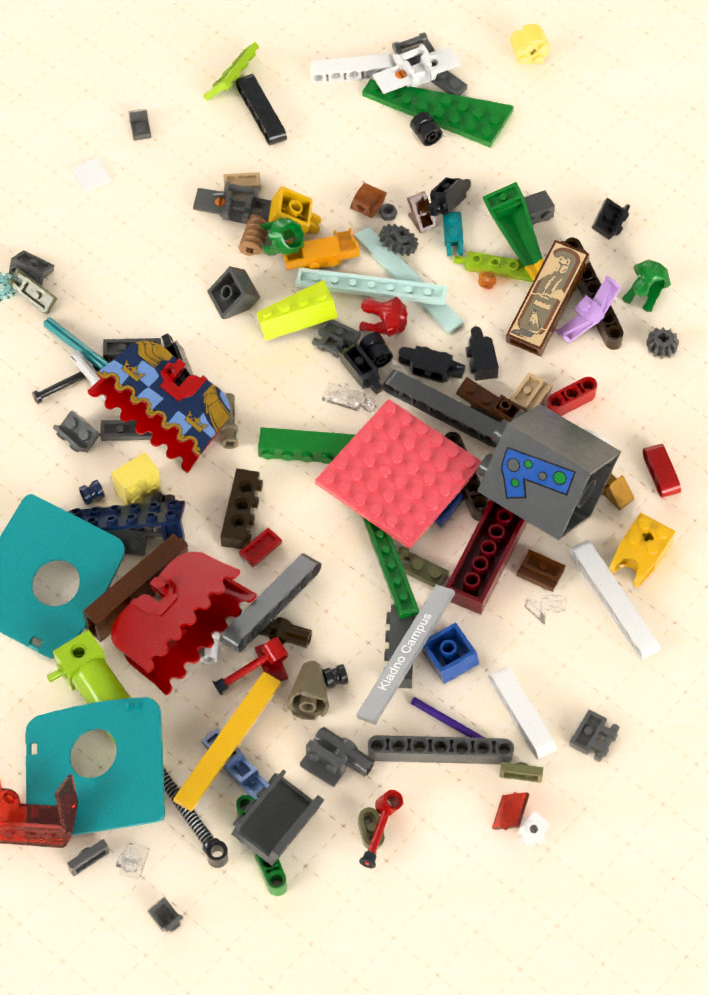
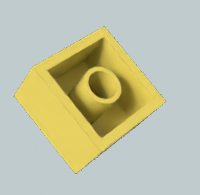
[111,452,161,505]

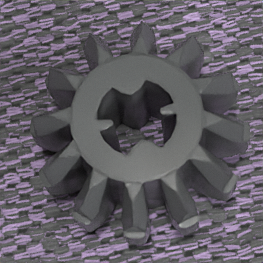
[646,326,679,360]

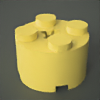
[510,24,550,65]

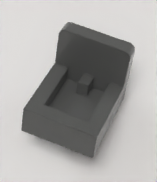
[146,897,183,932]

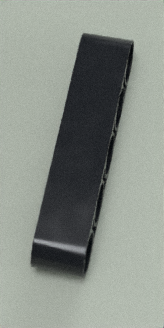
[235,74,287,146]

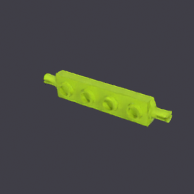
[453,251,533,282]

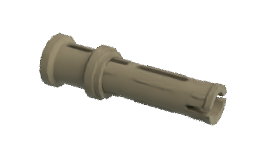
[221,393,239,449]

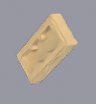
[223,172,261,192]

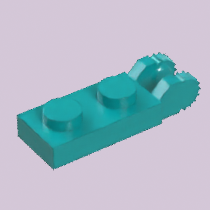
[443,212,464,256]

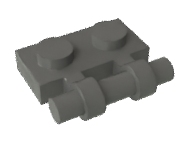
[312,319,361,358]
[569,709,620,762]

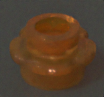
[478,271,497,289]

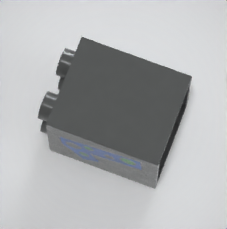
[477,404,621,540]

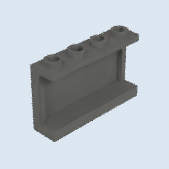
[231,769,324,866]

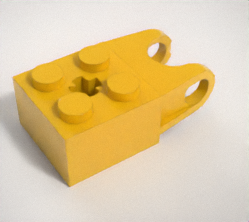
[609,512,676,588]

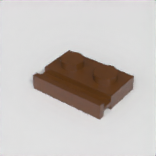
[516,549,566,592]

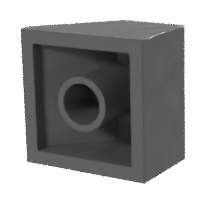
[207,266,261,319]

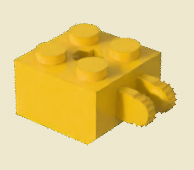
[268,186,321,235]

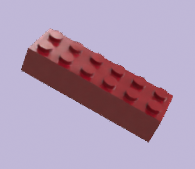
[445,499,528,615]

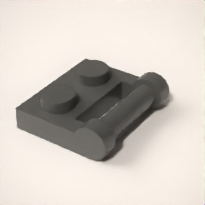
[392,32,435,66]

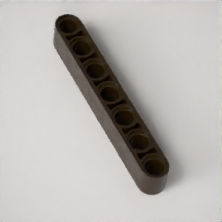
[565,237,624,350]

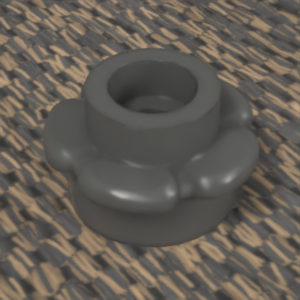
[379,203,398,221]

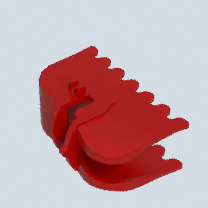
[111,552,257,696]

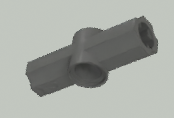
[313,726,375,777]

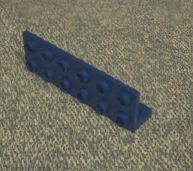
[68,500,186,541]

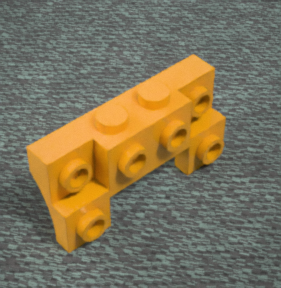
[281,227,360,270]

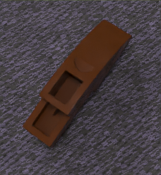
[455,377,527,422]

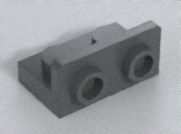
[9,250,55,285]
[52,410,101,453]
[300,739,346,787]

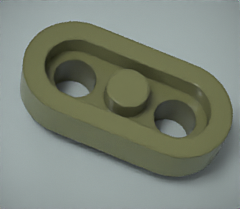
[358,807,385,850]

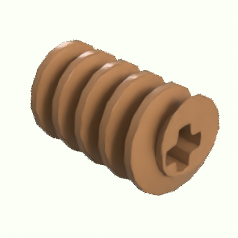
[238,214,268,256]

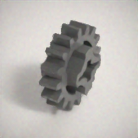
[378,224,419,256]

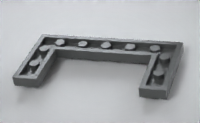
[100,338,161,441]

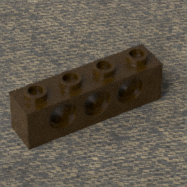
[220,468,263,549]

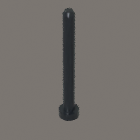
[32,359,110,404]

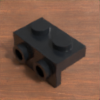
[591,197,630,240]

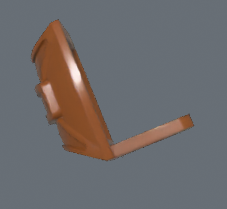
[350,182,387,218]

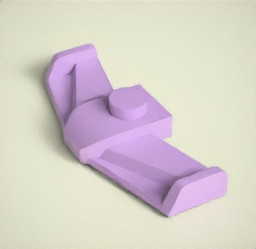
[555,275,621,343]

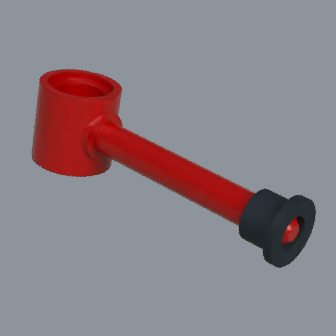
[212,637,289,695]
[359,789,403,869]

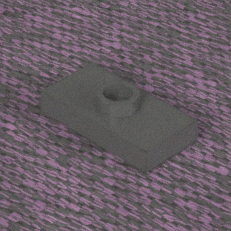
[67,839,109,876]

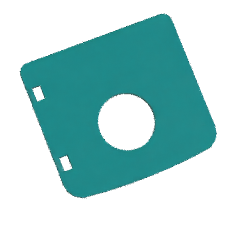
[0,494,125,659]
[25,697,165,841]

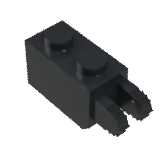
[465,326,499,381]

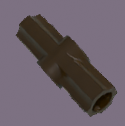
[259,617,313,648]

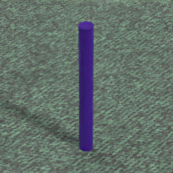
[410,697,486,738]

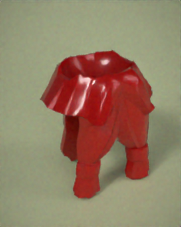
[359,297,408,337]

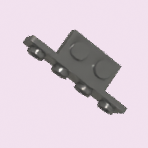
[106,528,163,556]

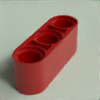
[547,376,597,416]
[642,443,681,498]

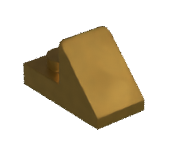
[602,473,635,510]

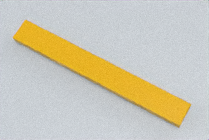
[173,672,281,812]

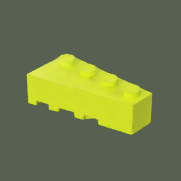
[256,280,338,341]

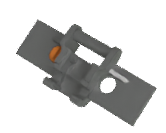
[193,181,271,224]

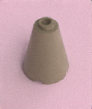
[287,660,329,720]

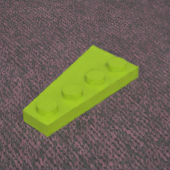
[203,41,260,101]

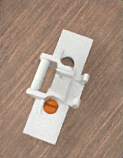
[372,44,460,94]

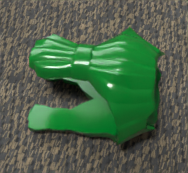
[260,217,305,256]
[622,259,671,312]

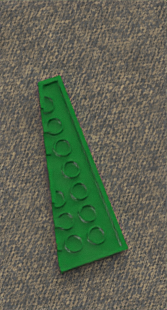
[362,79,514,148]

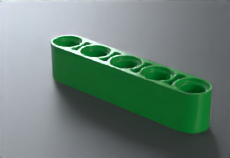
[236,795,287,896]

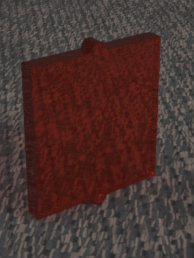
[492,792,530,831]

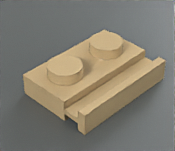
[510,372,553,411]

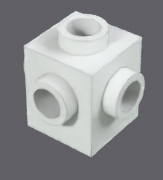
[516,811,551,847]

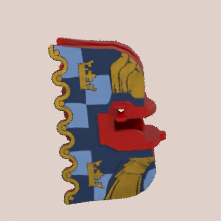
[87,341,230,473]

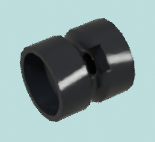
[410,112,443,146]
[359,332,393,368]

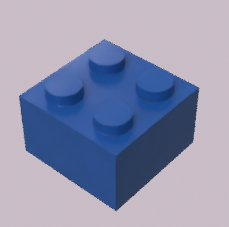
[422,622,479,684]

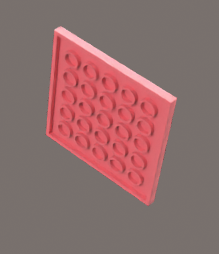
[315,399,482,549]

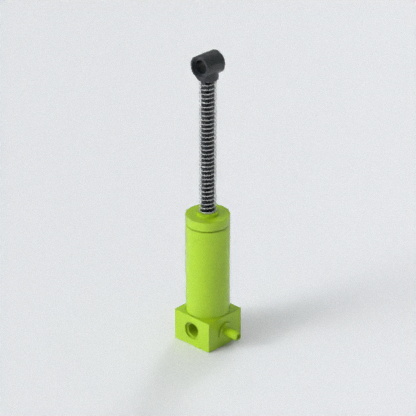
[47,630,228,868]

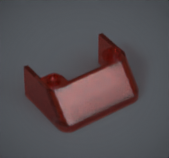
[0,774,78,848]

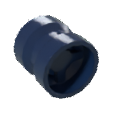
[79,479,105,505]

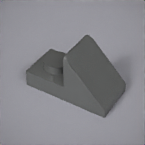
[128,108,152,141]

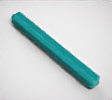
[43,317,109,370]

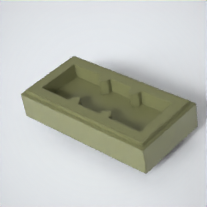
[499,762,544,783]

